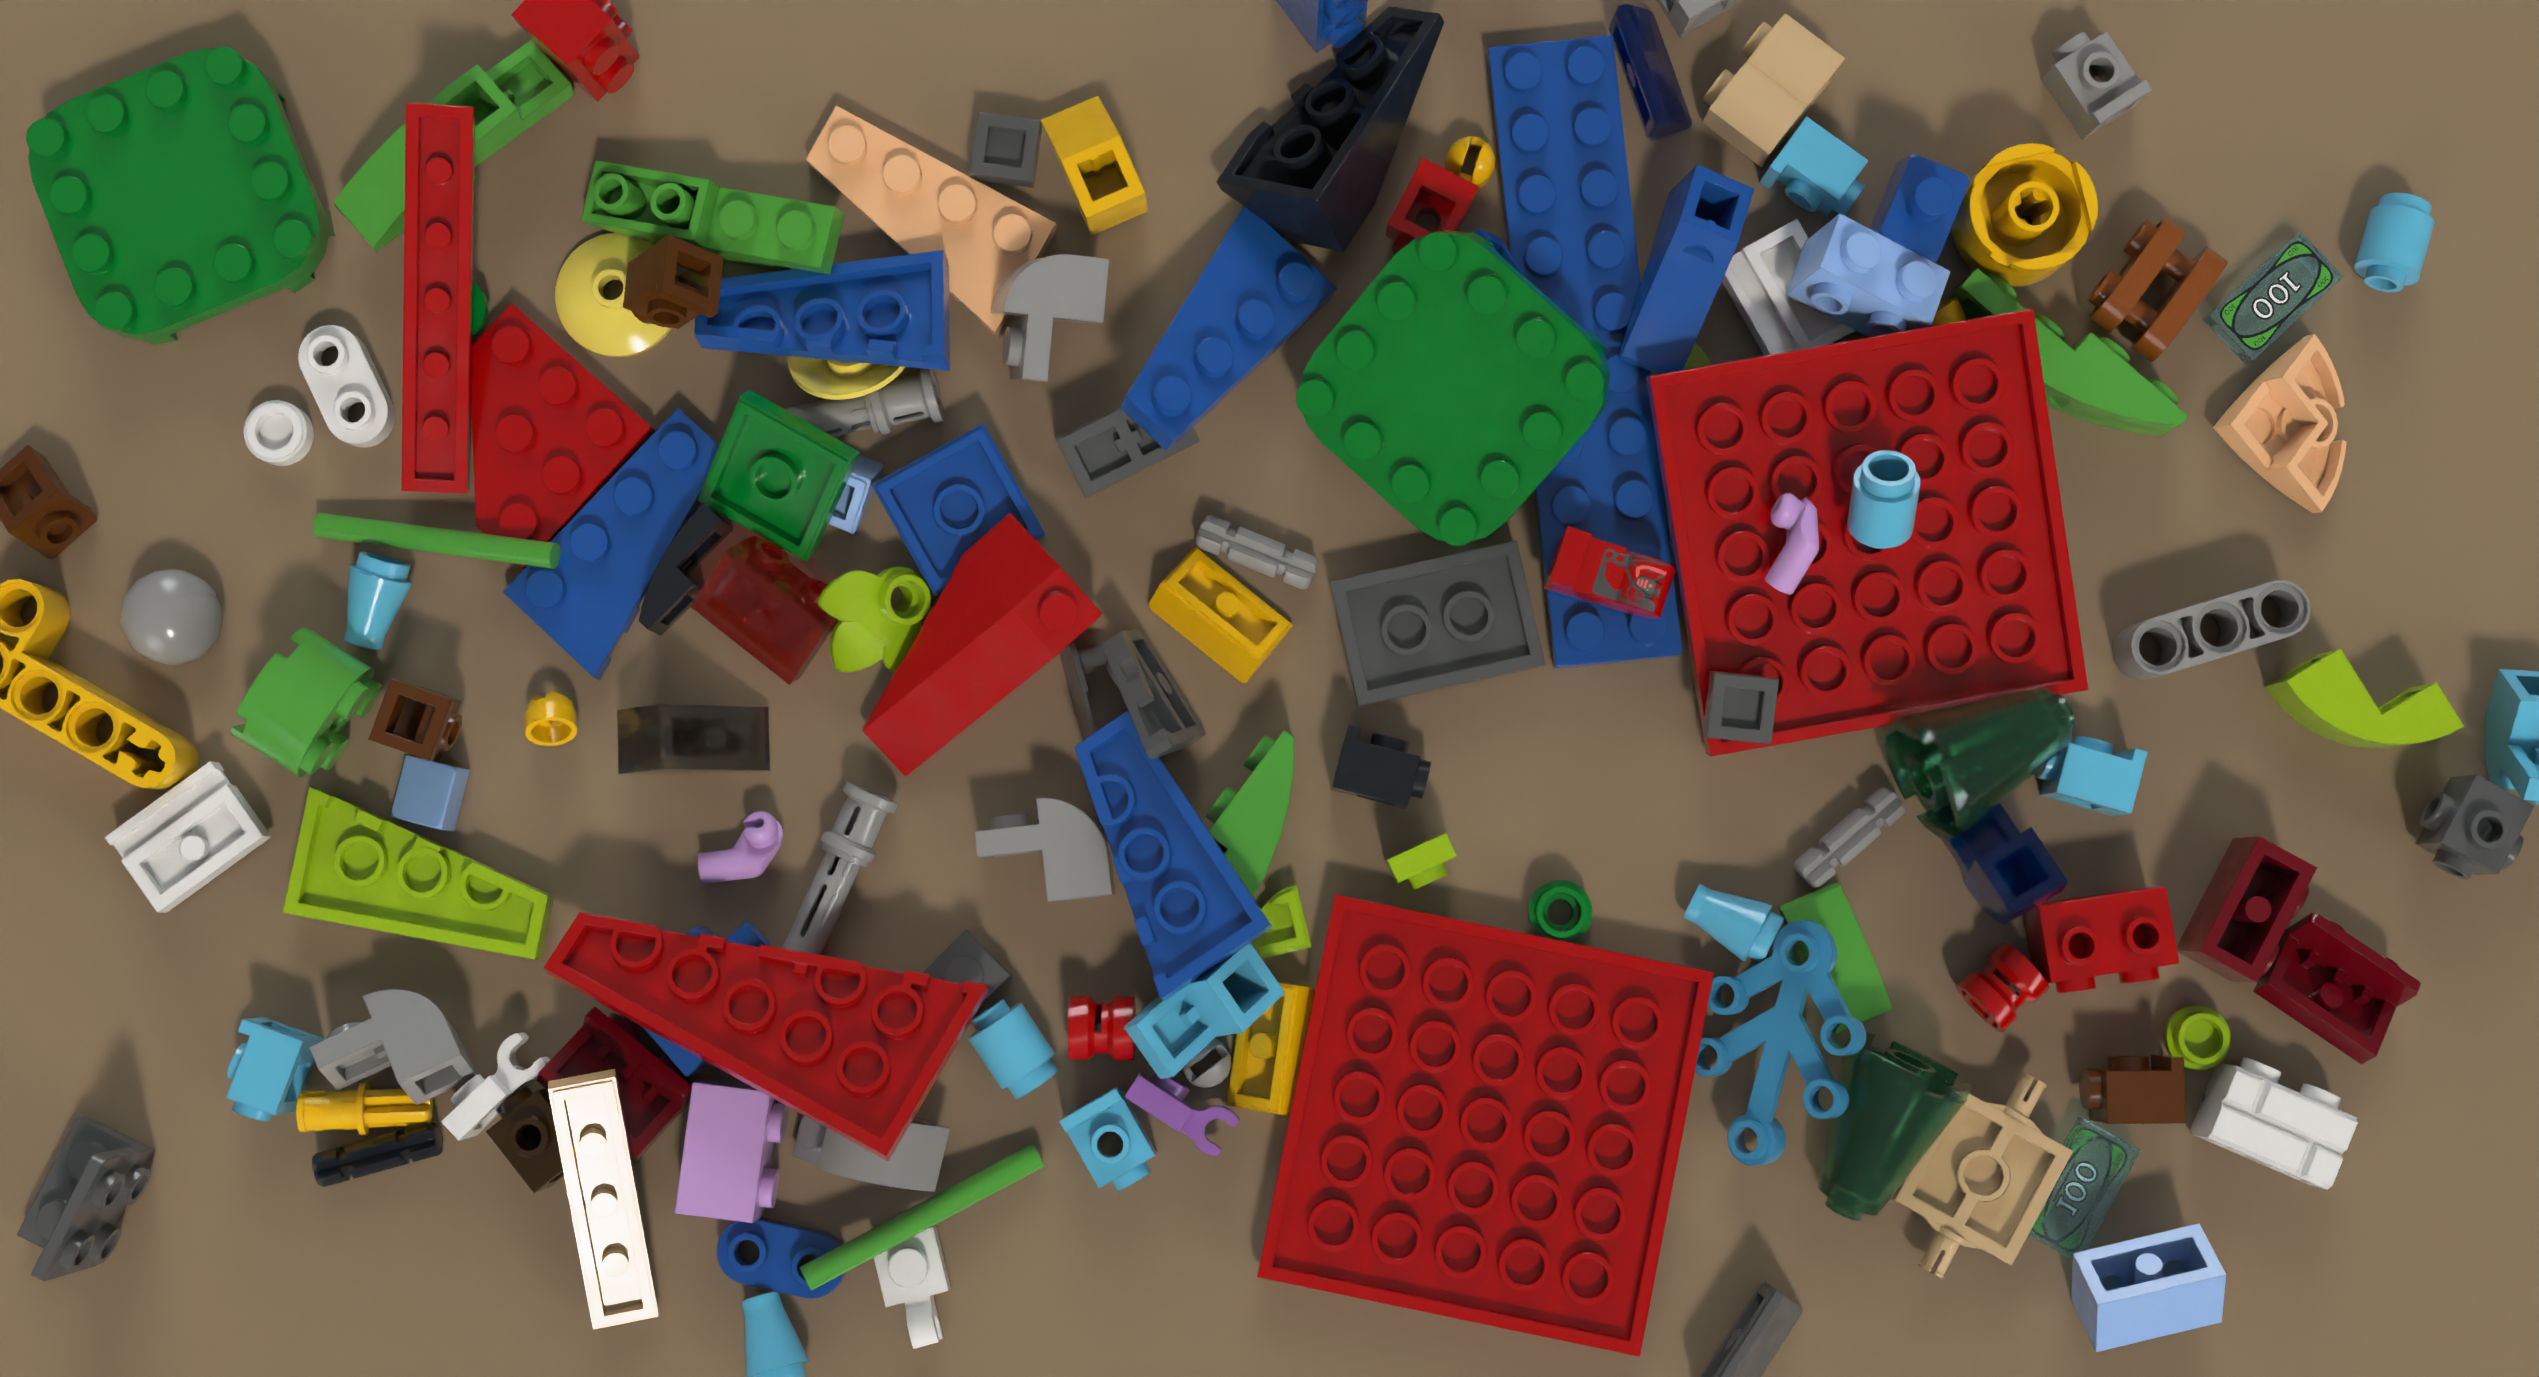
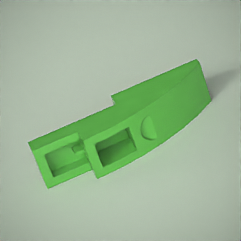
[333,40,574,252]
[581,160,844,275]
[1947,268,2189,436]
[1205,730,1294,898]

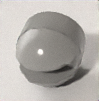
[1181,1037,1232,1088]

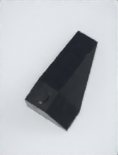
[1216,6,1444,252]

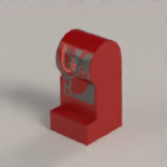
[1543,526,1676,619]

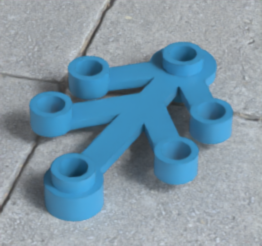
[1695,920,1866,1166]

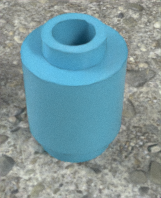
[2354,193,2435,292]
[1847,450,1921,549]
[967,999,1059,1099]

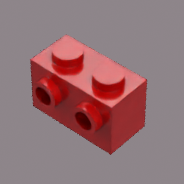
[511,0,640,102]
[2021,886,2179,993]

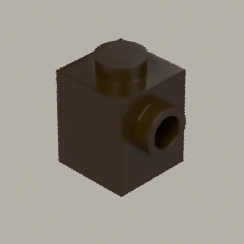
[486,1086,564,1193]

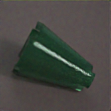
[1884,687,2075,840]
[1818,1033,1972,1221]

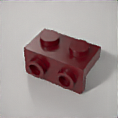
[2253,913,2421,1065]
[536,1007,692,1163]

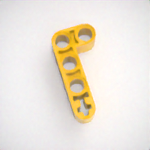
[0,579,199,791]

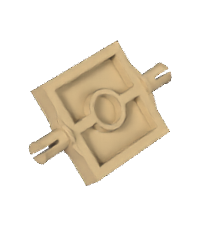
[1892,1072,2073,1279]

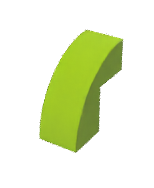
[2264,649,2464,748]

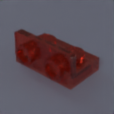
[690,536,839,685]

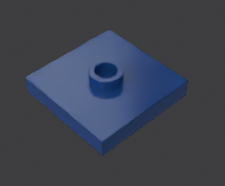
[871,423,1046,596]

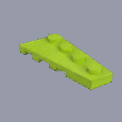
[283,786,554,960]

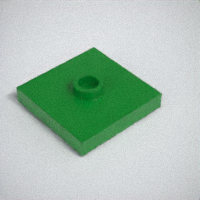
[697,390,860,562]

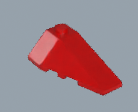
[862,512,1103,777]

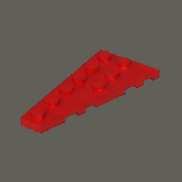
[543,912,989,1161]

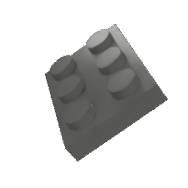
[1330,540,1546,708]

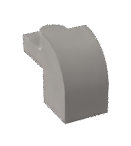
[991,254,1109,382]
[975,798,1115,902]
[309,989,477,1105]
[793,1115,950,1192]

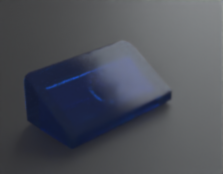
[1608,3,1692,141]

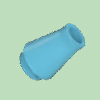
[343,552,413,650]
[1683,884,1784,963]
[741,1291,810,1377]

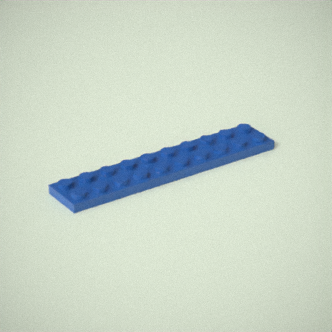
[1486,35,1682,669]

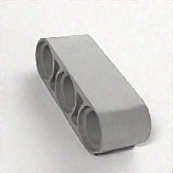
[2112,580,2311,680]

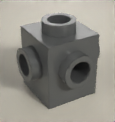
[2415,774,2534,880]

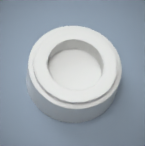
[244,400,314,466]

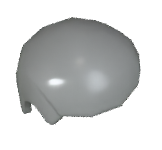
[119,569,224,666]

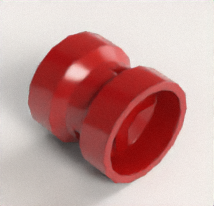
[1956,942,2049,1032]
[1068,996,1136,1061]

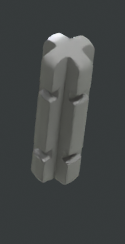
[1196,515,1318,589]
[1793,787,1906,888]

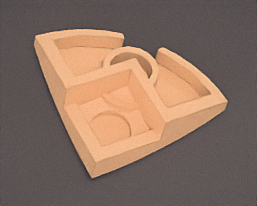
[2213,334,2347,513]

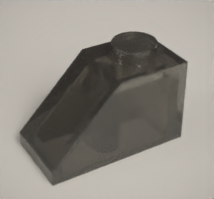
[617,704,770,775]

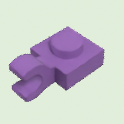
[1124,1071,1240,1156]

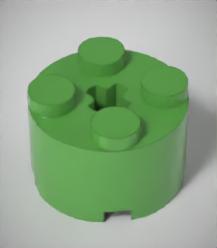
[230,627,384,777]

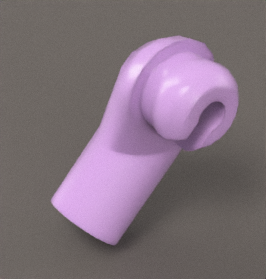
[1765,493,1819,595]
[698,811,783,884]

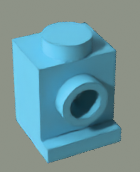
[1759,116,1869,216]
[2036,736,2148,816]
[226,1017,324,1121]
[1059,1085,1157,1192]

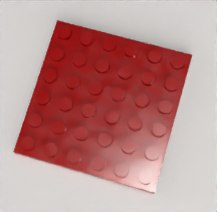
[1646,309,2088,757]
[1257,894,1714,1357]

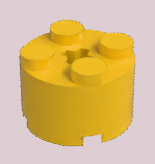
[1952,143,2098,286]

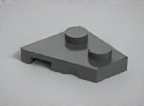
[1101,627,1206,760]

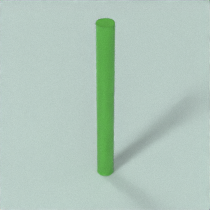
[313,512,561,569]
[800,1144,1044,1291]

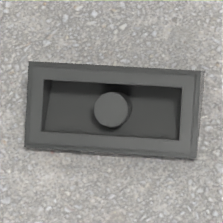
[1701,1282,1803,1377]

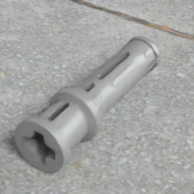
[785,368,945,437]
[782,781,899,955]

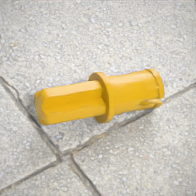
[296,1083,434,1135]

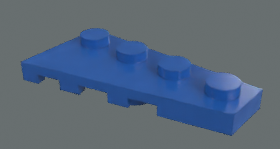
[1120,206,1337,451]
[694,250,950,371]
[503,408,719,680]
[1074,711,1273,1001]

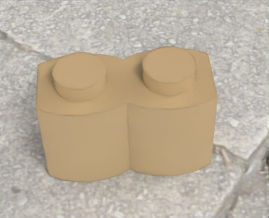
[1702,13,1846,168]

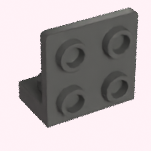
[17,1116,155,1281]

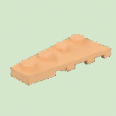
[806,106,1058,337]

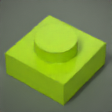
[1385,833,1457,890]

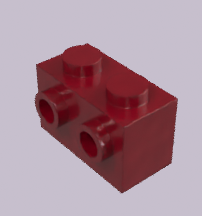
[2177,836,2317,983]

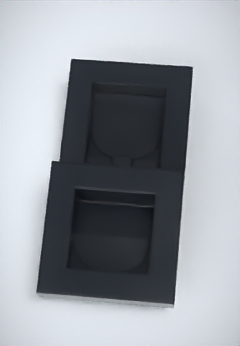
[639,503,734,636]

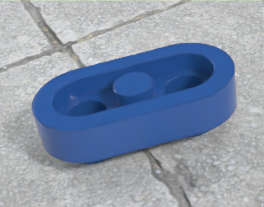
[717,1217,846,1299]

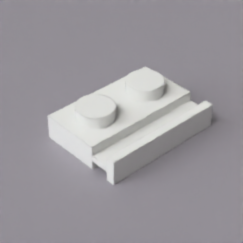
[1722,219,1856,355]
[104,761,272,913]

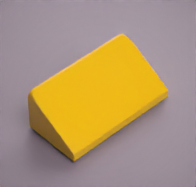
[1148,546,1293,684]
[1226,982,1315,1115]

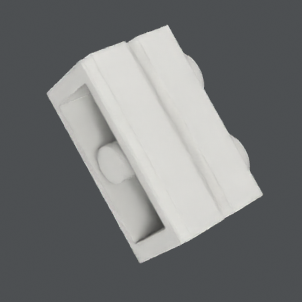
[2190,1057,2358,1190]

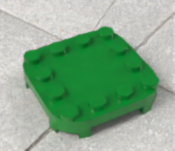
[26,47,335,345]
[1296,230,1611,546]

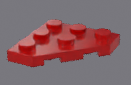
[471,303,656,569]

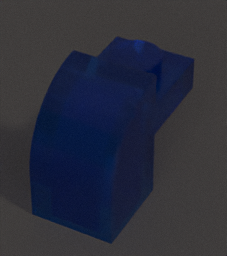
[1931,786,2068,925]

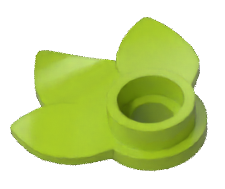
[818,566,931,674]

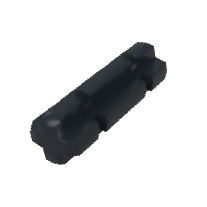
[312,1122,443,1187]

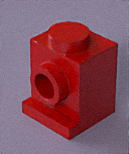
[1385,158,1479,254]

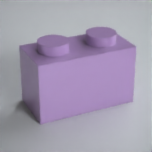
[675,1079,788,1223]

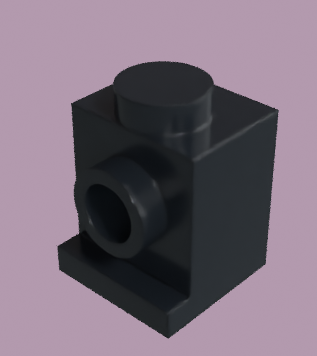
[1331,725,1431,809]

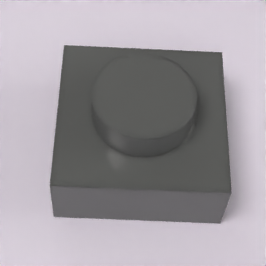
[969,112,1042,188]
[1702,671,1779,744]
[923,930,1012,1008]

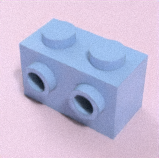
[1786,213,1950,337]
[2071,1223,2226,1352]

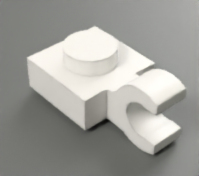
[441,1032,550,1141]
[874,1226,951,1349]

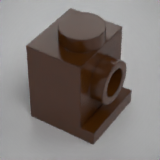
[623,234,724,329]
[368,678,462,761]
[2079,1055,2186,1124]

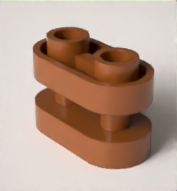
[2087,217,2228,362]

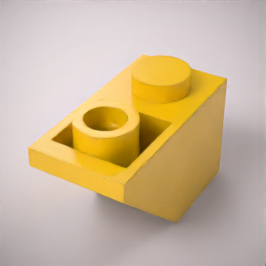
[1041,96,1148,236]

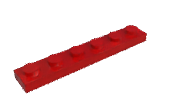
[401,102,475,494]

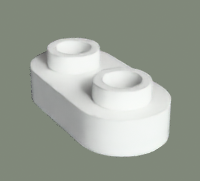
[298,325,395,448]

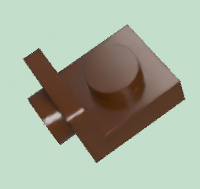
[0,445,97,559]

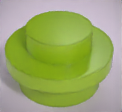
[2164,1005,2231,1070]

